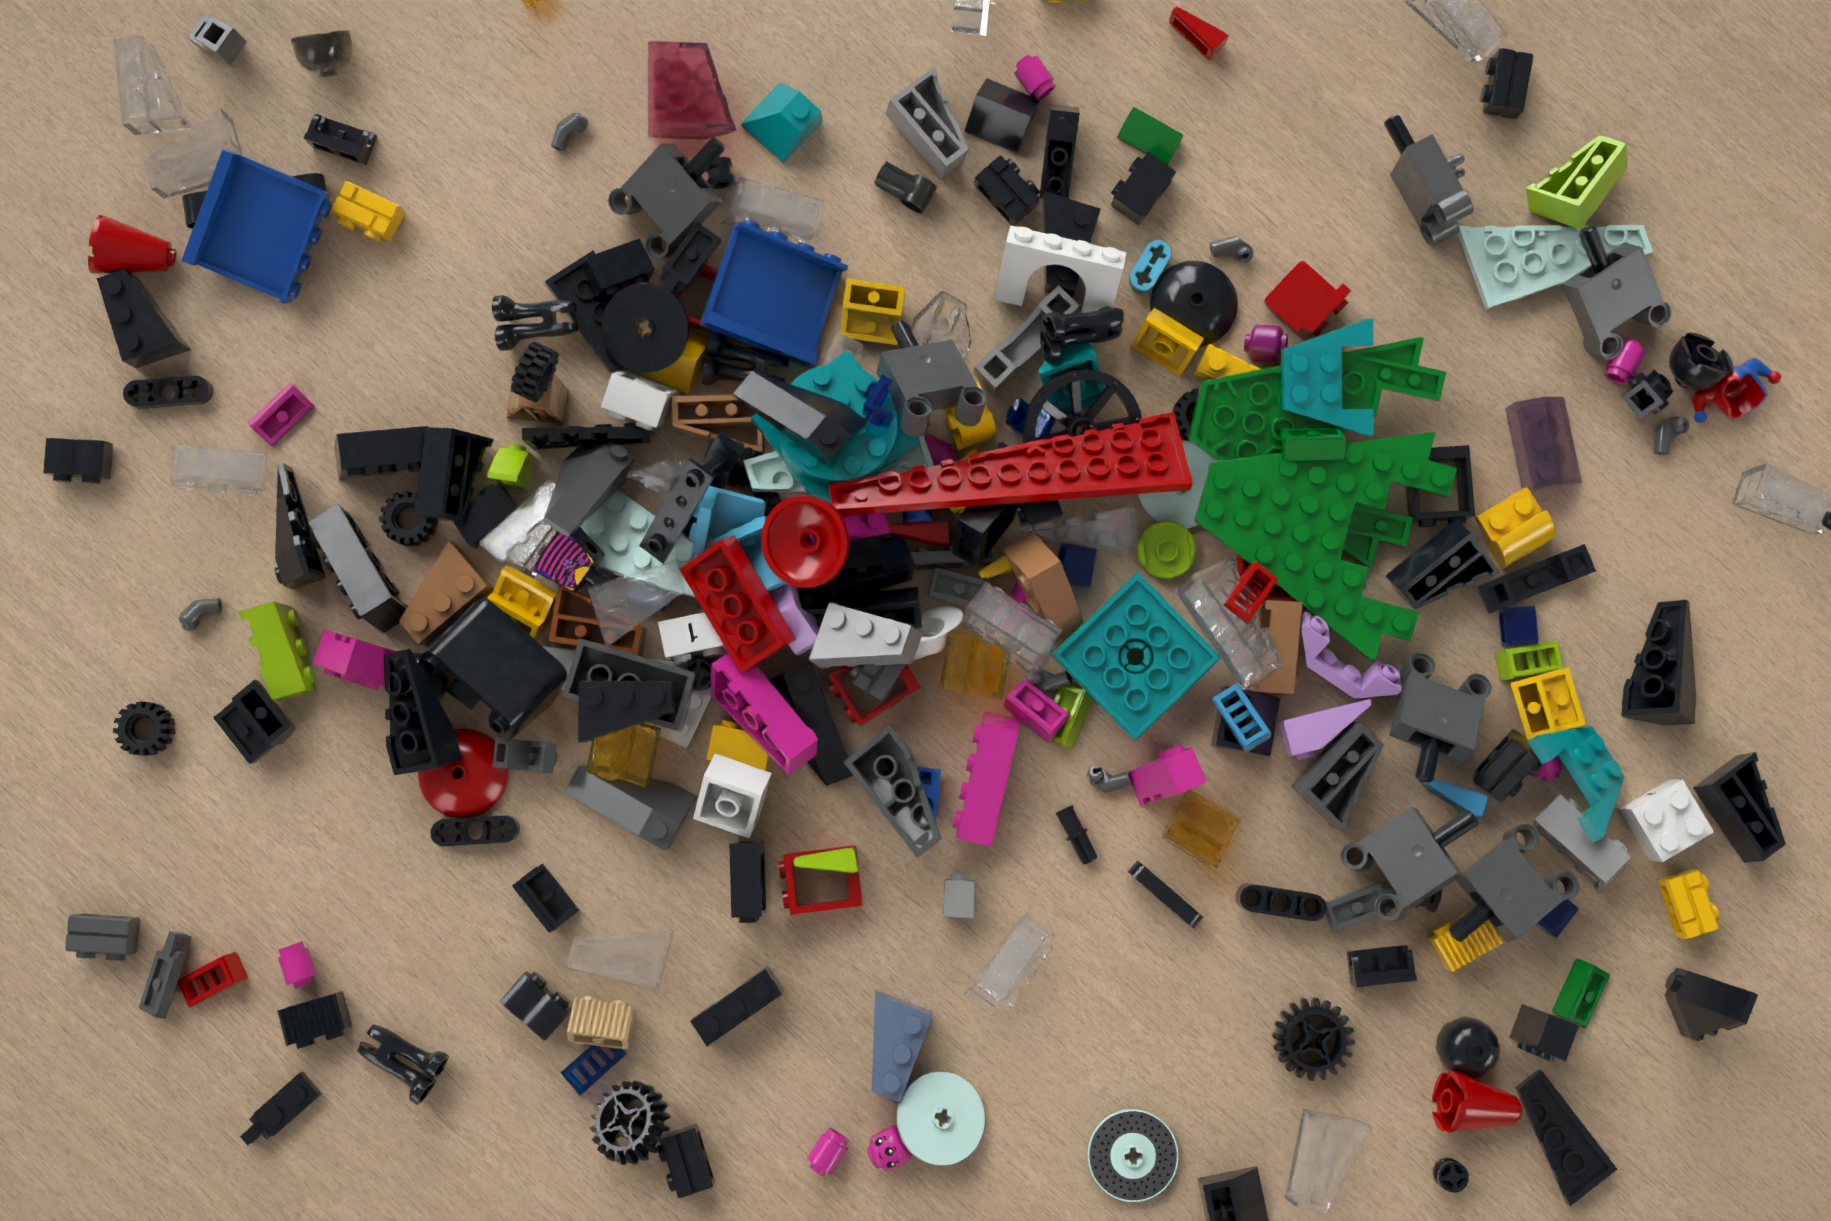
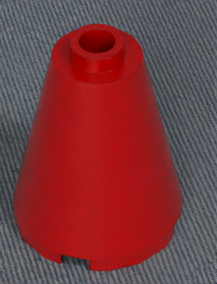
[88,215,177,274]
[1432,1070,1522,1133]

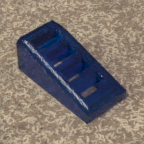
[560,1045,627,1096]

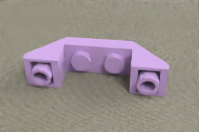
[768,583,819,655]
[1302,611,1402,699]

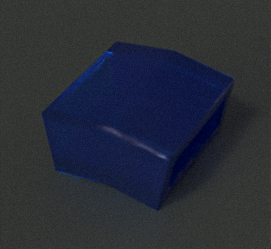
[1058,544,1097,588]
[1498,606,1539,646]
[1536,900,1579,938]

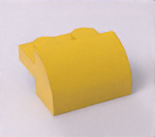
[839,278,906,345]
[1474,486,1556,569]
[487,564,557,641]
[1510,667,1586,740]

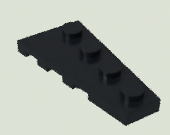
[545,250,627,375]
[522,422,650,450]
[1515,1069,1617,1206]

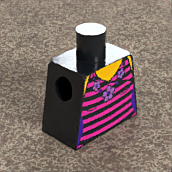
[532,527,609,592]

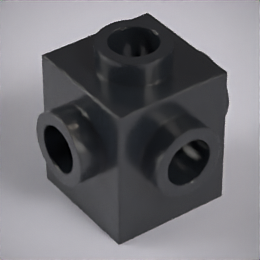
[1622,369,1674,419]

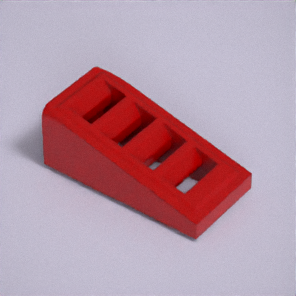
[1169,6,1229,60]
[888,521,949,547]
[1223,561,1279,624]
[178,952,248,1008]

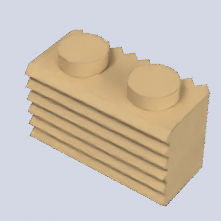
[567,996,635,1050]

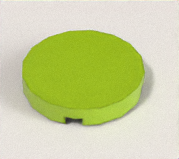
[1137,521,1196,579]

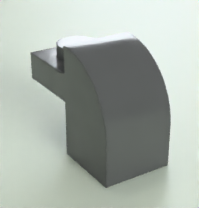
[187,14,247,66]
[492,737,557,774]

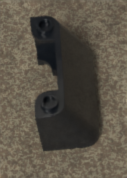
[418,598,567,743]

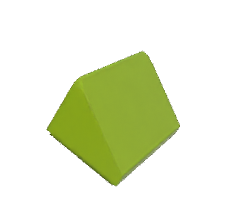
[1051,685,1092,749]

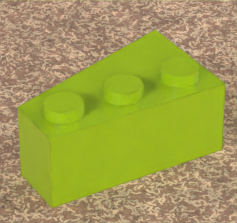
[1526,135,1628,229]
[239,601,316,701]

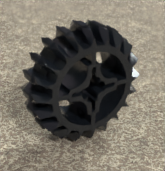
[1272,997,1355,1081]
[590,1080,671,1165]

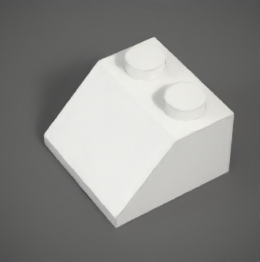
[601,370,680,430]

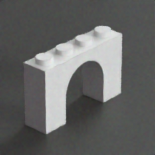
[993,225,1126,313]

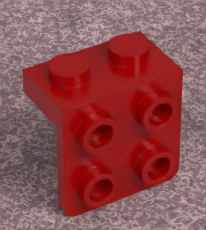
[1264,261,1351,341]

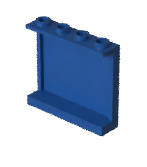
[181,149,333,304]
[700,220,848,368]

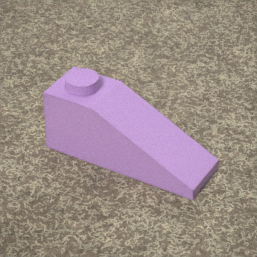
[1278,699,1372,760]

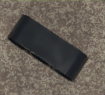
[1235,883,1327,921]

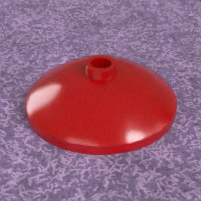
[761,495,849,588]
[418,729,508,818]

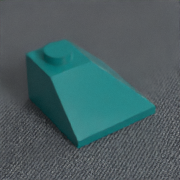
[741,83,823,164]
[1038,343,1104,420]

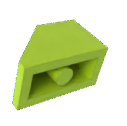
[487,444,534,491]

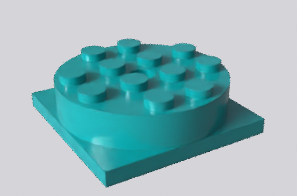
[751,350,920,503]
[1051,572,1221,741]

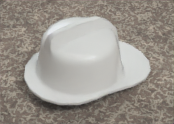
[914,606,963,660]

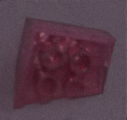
[648,41,736,140]

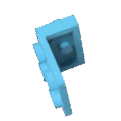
[689,486,766,555]
[715,516,787,592]

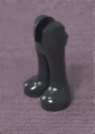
[492,295,579,351]
[1040,306,1124,364]
[701,330,789,386]
[357,1024,449,1105]

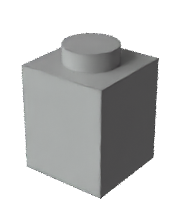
[943,874,975,918]

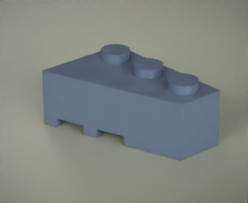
[872,990,932,1102]

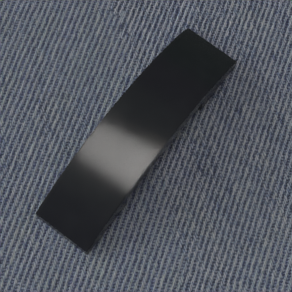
[1477,544,1596,614]

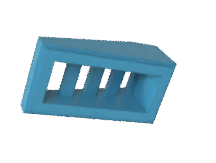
[1212,683,1271,753]
[1421,779,1488,819]

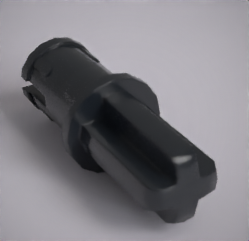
[1055,805,1097,865]

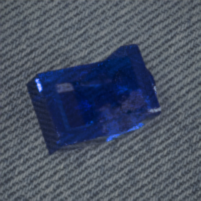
[862,374,894,428]
[1006,397,1056,437]

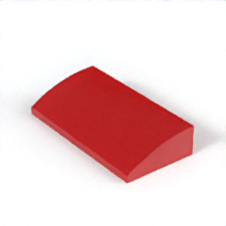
[679,535,796,673]

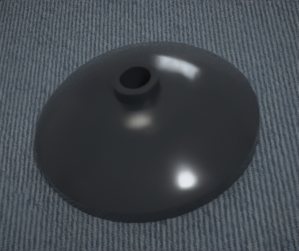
[1150,261,1238,347]

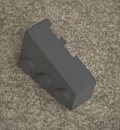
[1291,722,1384,831]

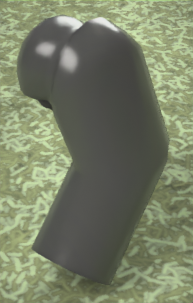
[1210,237,1253,263]
[1653,416,1689,455]
[179,598,222,631]
[1027,668,1073,692]
[1087,765,1131,793]

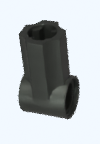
[874,161,937,214]

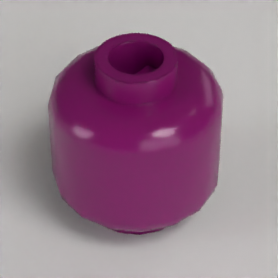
[1244,324,1288,364]

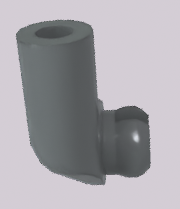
[551,113,588,151]

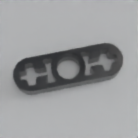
[123,376,213,409]
[430,815,520,846]
[1127,860,1204,929]

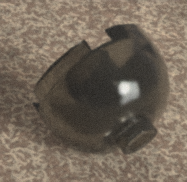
[291,30,352,77]

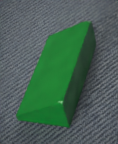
[1117,107,1183,165]
[1280,427,1346,461]
[1552,959,1610,1029]

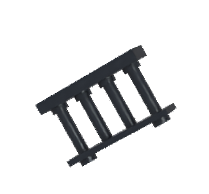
[639,433,746,564]

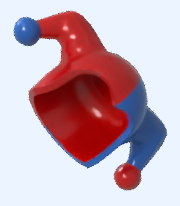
[1691,358,1782,423]

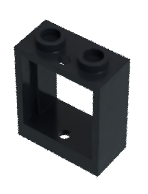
[1406,445,1475,527]
[952,503,1018,568]
[729,841,766,923]

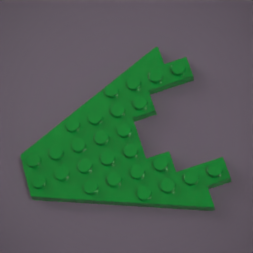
[1188,337,1446,567]
[1194,432,1457,660]

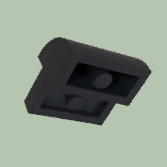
[213,680,295,764]

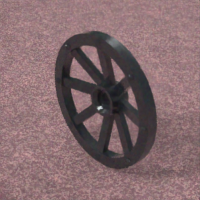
[1022,369,1142,443]

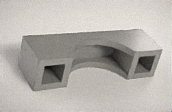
[974,285,1079,394]

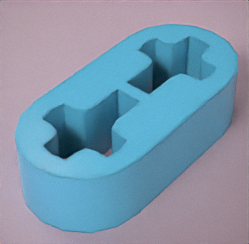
[1129,240,1171,294]

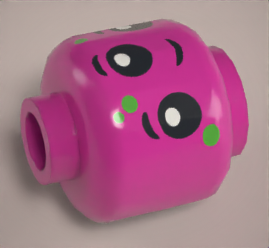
[867,1125,912,1172]

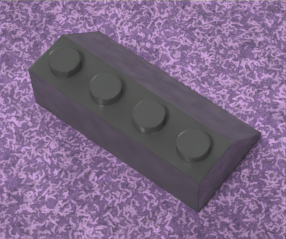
[562,638,696,731]

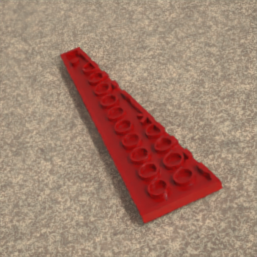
[829,412,1193,516]

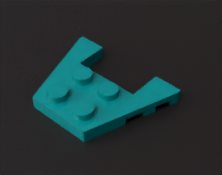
[1281,318,1374,436]
[1527,726,1625,843]

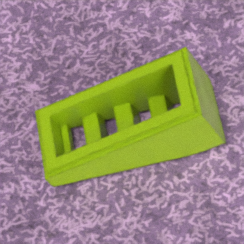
[1495,641,1563,681]
[794,847,858,873]

